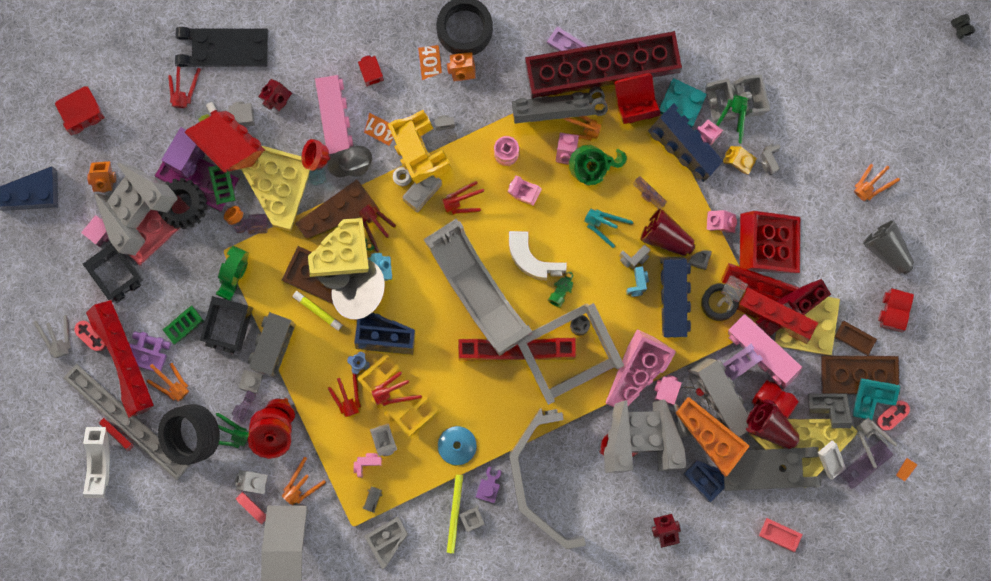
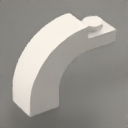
[509,231,566,281]
[83,427,110,498]

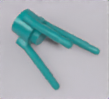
[584,208,633,248]

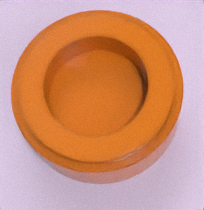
[224,206,243,225]

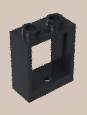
[83,243,143,303]
[200,296,253,354]

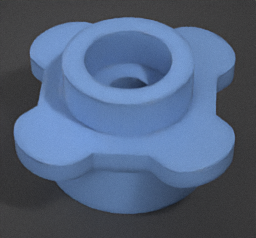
[347,352,370,374]

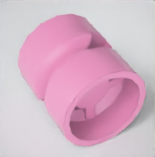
[494,136,519,166]

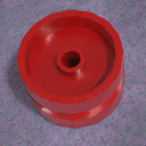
[248,408,292,459]

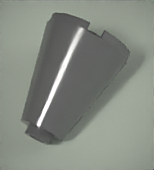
[863,220,914,274]

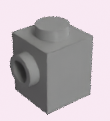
[228,102,255,127]

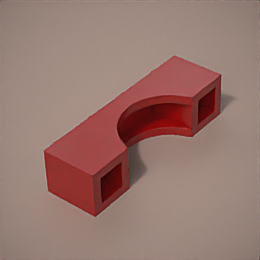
[737,288,818,344]

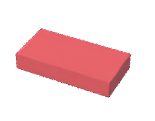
[759,518,803,552]

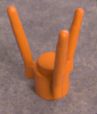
[564,116,601,141]
[854,164,900,201]
[146,363,189,402]
[282,457,326,506]

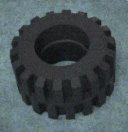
[158,178,207,229]

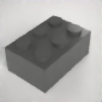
[248,312,296,379]

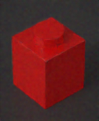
[358,55,384,87]

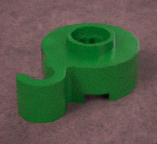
[569,145,627,185]
[216,246,249,301]

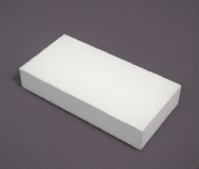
[818,441,846,480]

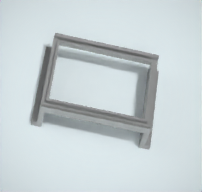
[518,303,624,405]

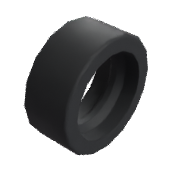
[701,283,739,321]

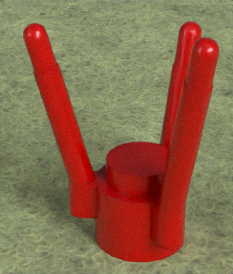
[168,66,201,108]
[442,181,484,215]
[371,372,422,407]
[328,373,361,417]

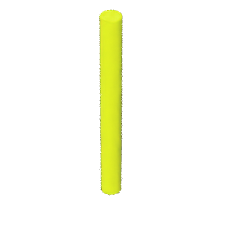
[447,474,463,553]

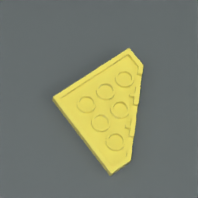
[241,146,311,232]
[748,419,858,488]

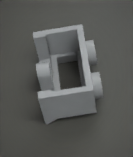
[733,75,771,117]
[705,79,738,123]

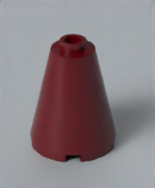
[640,208,696,256]
[746,400,800,449]

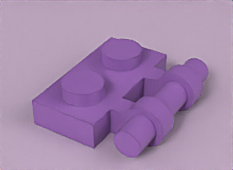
[129,331,171,372]

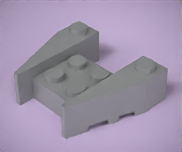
[95,163,178,255]
[604,399,686,473]

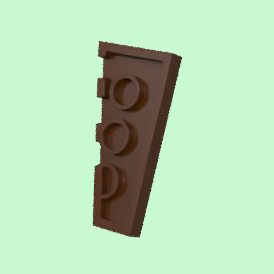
[295,179,380,240]

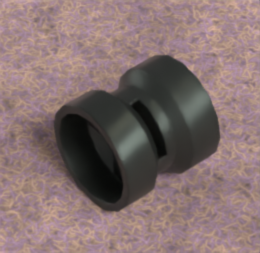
[951,14,976,39]

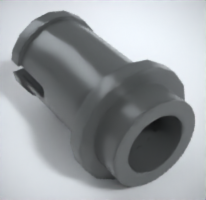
[363,486,382,513]

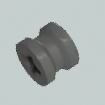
[570,315,590,336]

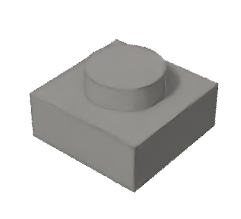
[435,115,455,131]
[239,370,263,394]
[459,507,485,532]

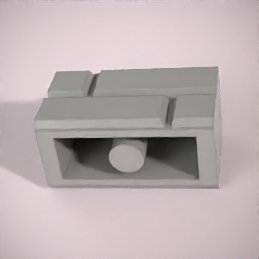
[402,175,442,213]

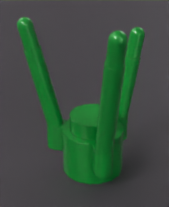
[716,95,749,144]
[216,413,249,449]

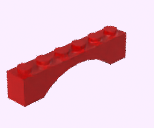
[86,300,154,418]
[458,338,576,361]

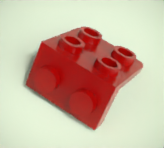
[615,73,660,124]
[55,86,105,136]

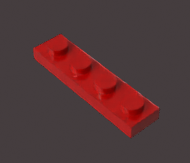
[721,263,799,301]

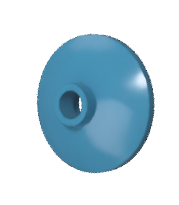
[438,426,477,465]

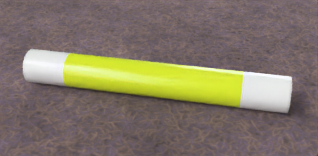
[292,291,343,331]

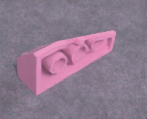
[606,329,676,407]

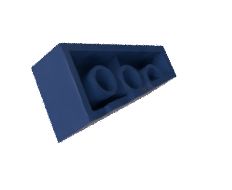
[648,103,723,182]
[660,256,691,337]

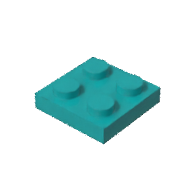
[659,78,707,128]

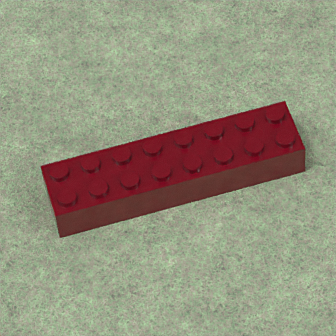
[525,31,682,99]

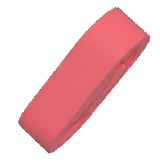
[74,321,106,352]
[876,401,910,431]
[236,492,266,524]

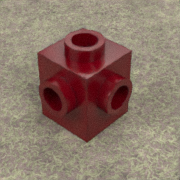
[258,79,292,111]
[651,514,681,548]

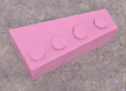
[315,75,353,154]
[728,314,802,389]

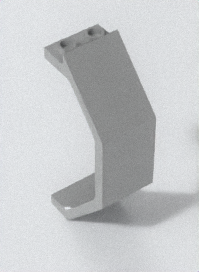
[424,219,533,356]
[509,408,586,549]
[261,506,308,581]

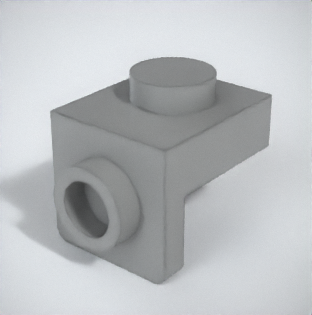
[760,144,781,175]
[619,245,650,269]
[370,424,397,456]
[235,470,268,494]

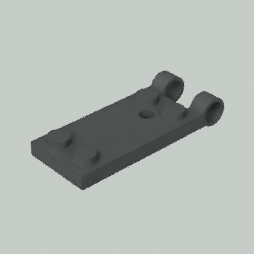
[512,86,608,124]
[724,447,821,491]

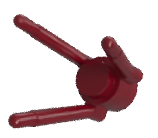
[358,204,396,253]

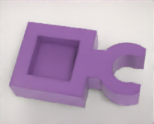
[476,467,501,503]

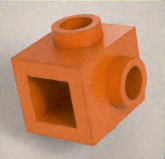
[447,52,476,82]
[87,161,117,193]

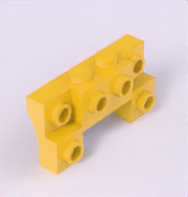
[388,110,452,184]
[357,353,439,437]

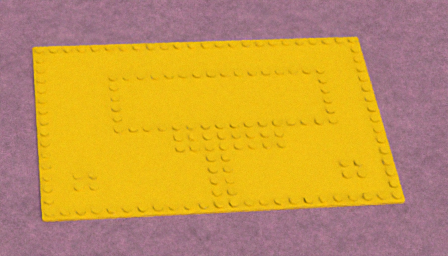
[224,84,759,527]

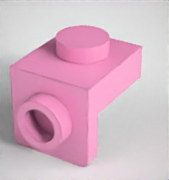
[696,120,723,146]
[556,133,579,164]
[508,175,542,206]
[707,210,737,233]
[354,453,382,478]

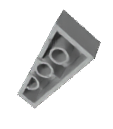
[687,358,750,437]

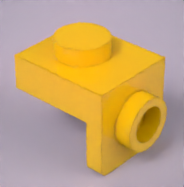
[723,146,757,175]

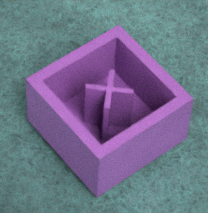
[161,127,205,178]

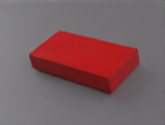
[99,418,134,451]

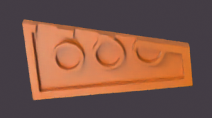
[676,397,750,477]

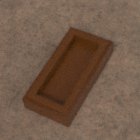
[834,320,877,356]

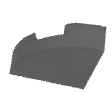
[688,250,712,270]

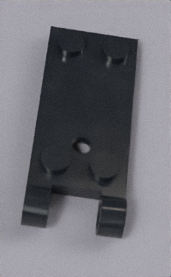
[175,27,268,67]

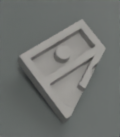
[364,517,408,569]

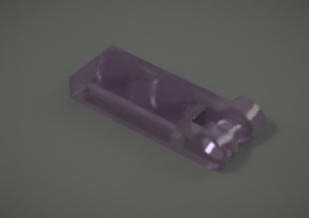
[839,440,893,490]

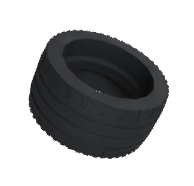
[436,0,493,55]
[158,404,220,465]

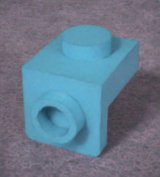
[626,266,649,297]

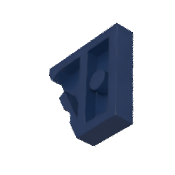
[683,460,725,502]

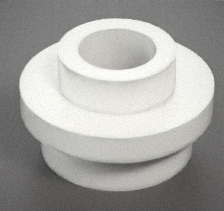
[393,167,412,186]

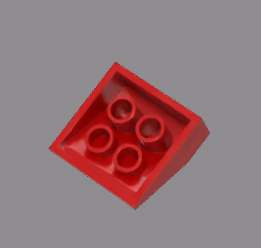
[184,111,265,172]
[740,211,800,273]

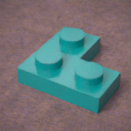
[852,378,900,420]

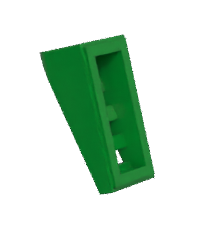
[208,165,236,205]
[163,305,205,345]

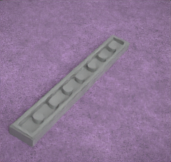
[64,364,190,480]

